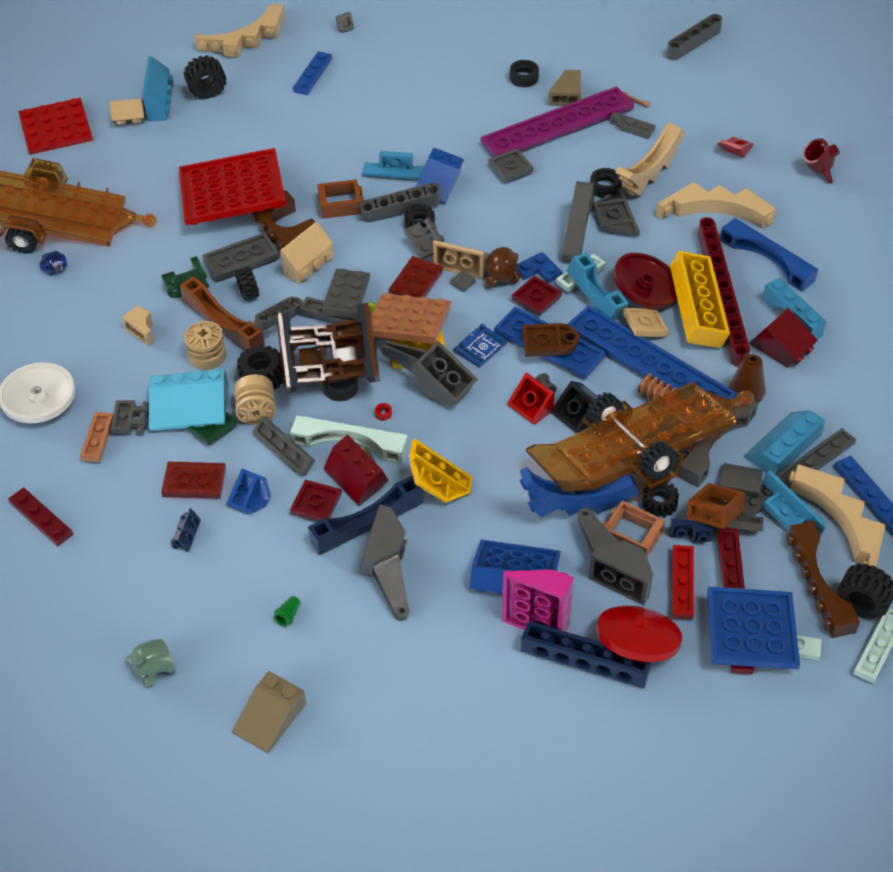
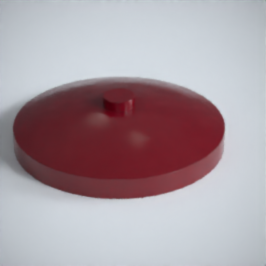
[613,253,677,309]

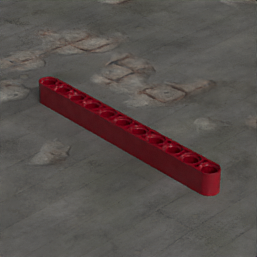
[698,217,750,367]

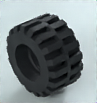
[184,55,227,99]
[237,345,284,389]
[837,563,893,619]

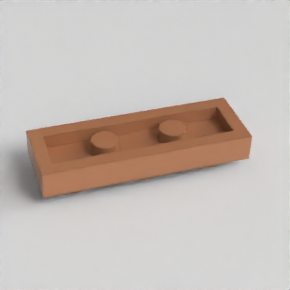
[80,412,113,462]

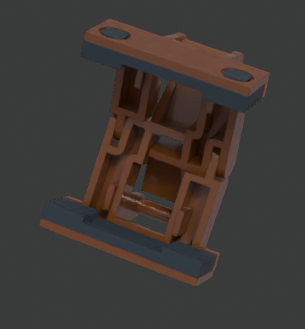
[276,303,380,393]

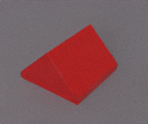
[507,373,555,425]

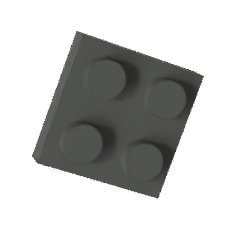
[489,148,534,183]

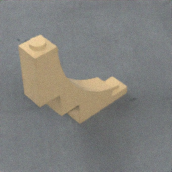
[656,182,776,229]
[788,464,885,567]

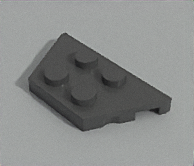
[593,188,640,236]

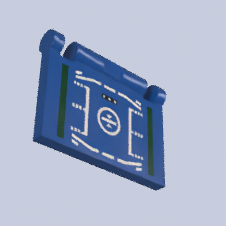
[453,323,507,368]

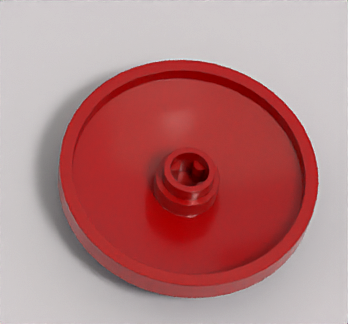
[596,605,682,662]

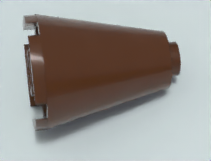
[728,354,766,402]

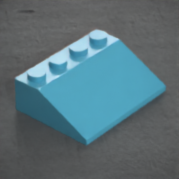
[149,369,229,431]

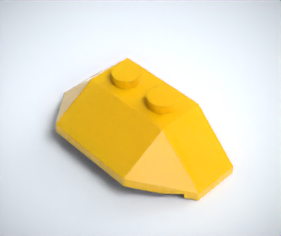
[409,439,473,503]

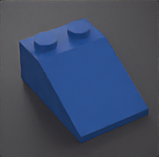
[416,147,464,205]

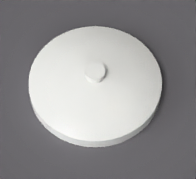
[0,362,75,423]

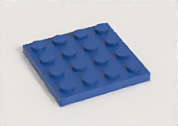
[707,586,800,669]

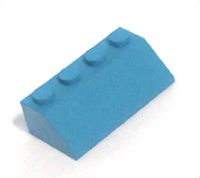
[143,56,174,121]
[744,410,825,475]

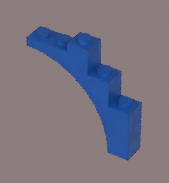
[520,467,640,518]

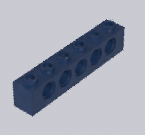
[521,621,652,688]

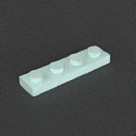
[854,608,893,684]

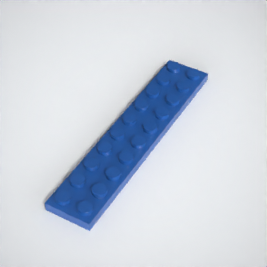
[568,305,737,420]

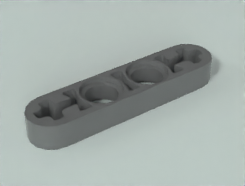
[254,297,303,330]

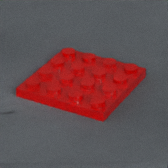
[18,97,93,155]

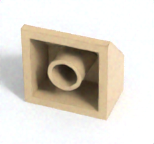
[109,98,146,125]

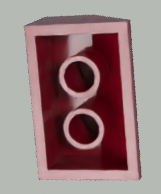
[324,434,389,506]

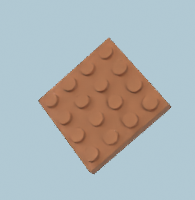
[372,293,451,344]

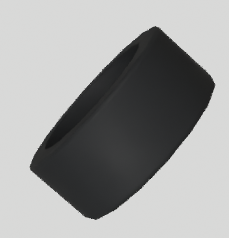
[509,60,539,87]
[590,168,622,198]
[323,374,358,402]

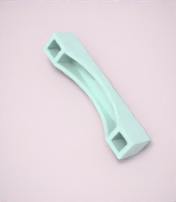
[290,415,408,465]

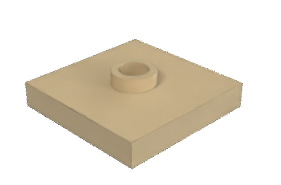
[623,308,669,337]

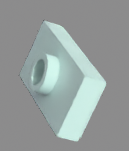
[797,635,822,661]

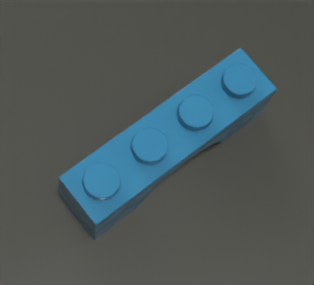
[566,252,629,320]
[763,278,826,339]

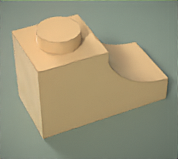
[122,305,154,346]

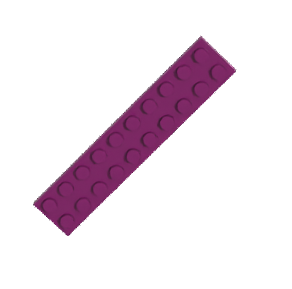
[480,86,634,157]

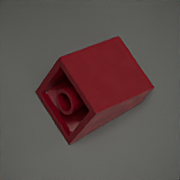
[749,308,818,368]

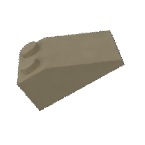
[232,671,307,753]

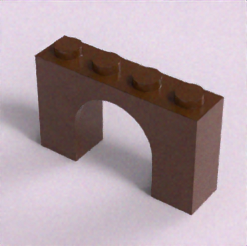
[251,190,315,252]

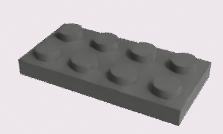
[202,232,280,281]
[322,269,370,319]

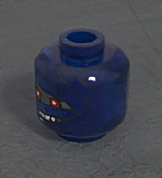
[39,251,67,276]

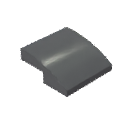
[720,463,763,498]

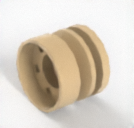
[184,321,226,370]
[234,374,276,425]

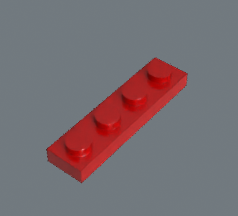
[672,545,694,620]

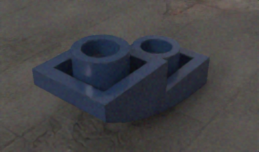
[669,519,714,543]

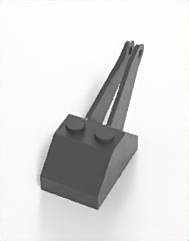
[380,341,478,407]
[359,504,409,621]
[578,508,653,606]

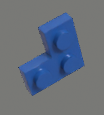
[517,252,563,284]

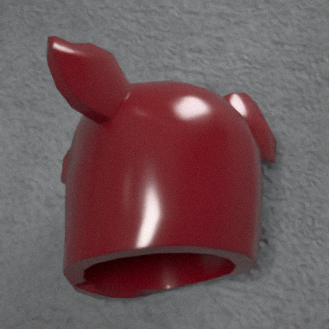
[802,138,840,184]

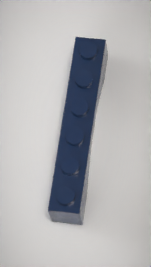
[308,475,423,555]

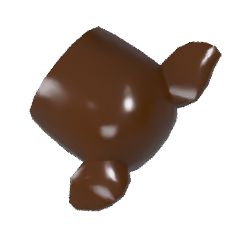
[485,247,521,289]

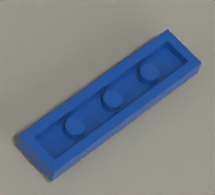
[293,51,332,96]

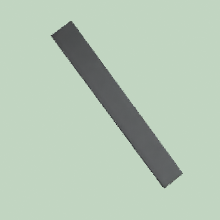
[740,428,856,516]

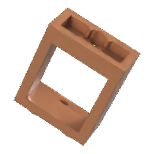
[603,501,665,557]

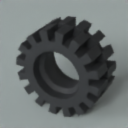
[404,204,435,228]
[235,266,259,301]
[642,480,679,518]

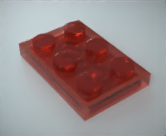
[388,256,443,297]
[161,461,226,499]

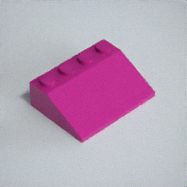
[502,570,574,632]

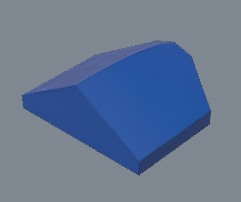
[226,468,271,514]

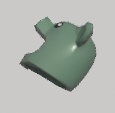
[125,639,176,686]

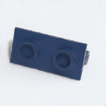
[171,508,201,552]

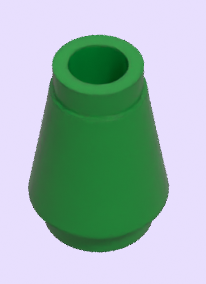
[274,596,301,627]

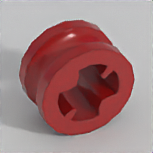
[375,403,392,421]

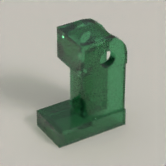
[161,256,209,298]

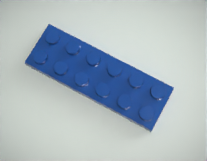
[494,306,606,379]

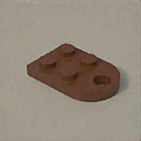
[522,323,579,357]

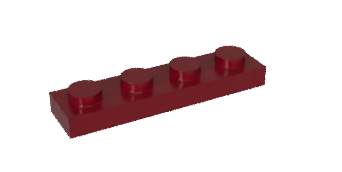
[8,487,74,547]

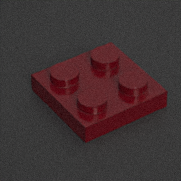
[512,275,562,316]
[290,479,342,521]

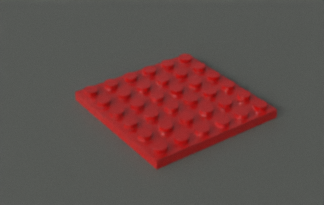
[179,148,287,226]

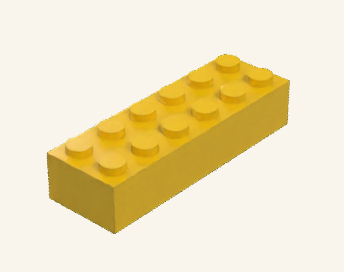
[670,250,730,348]

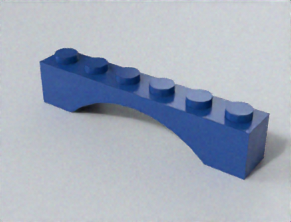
[720,218,818,292]

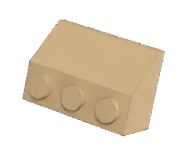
[280,222,334,284]
[433,240,490,279]

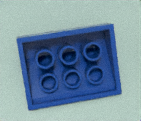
[470,539,561,595]

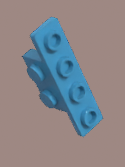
[362,151,424,180]
[762,470,827,536]

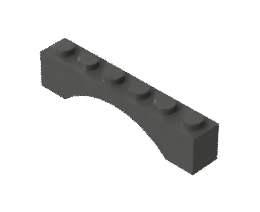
[677,392,759,487]

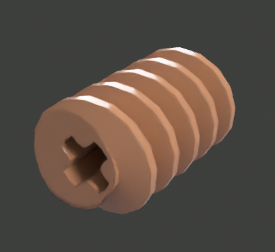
[638,373,680,411]

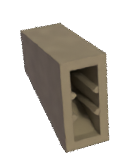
[548,70,581,106]

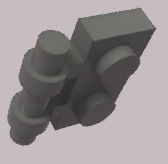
[404,218,445,260]
[111,400,149,435]

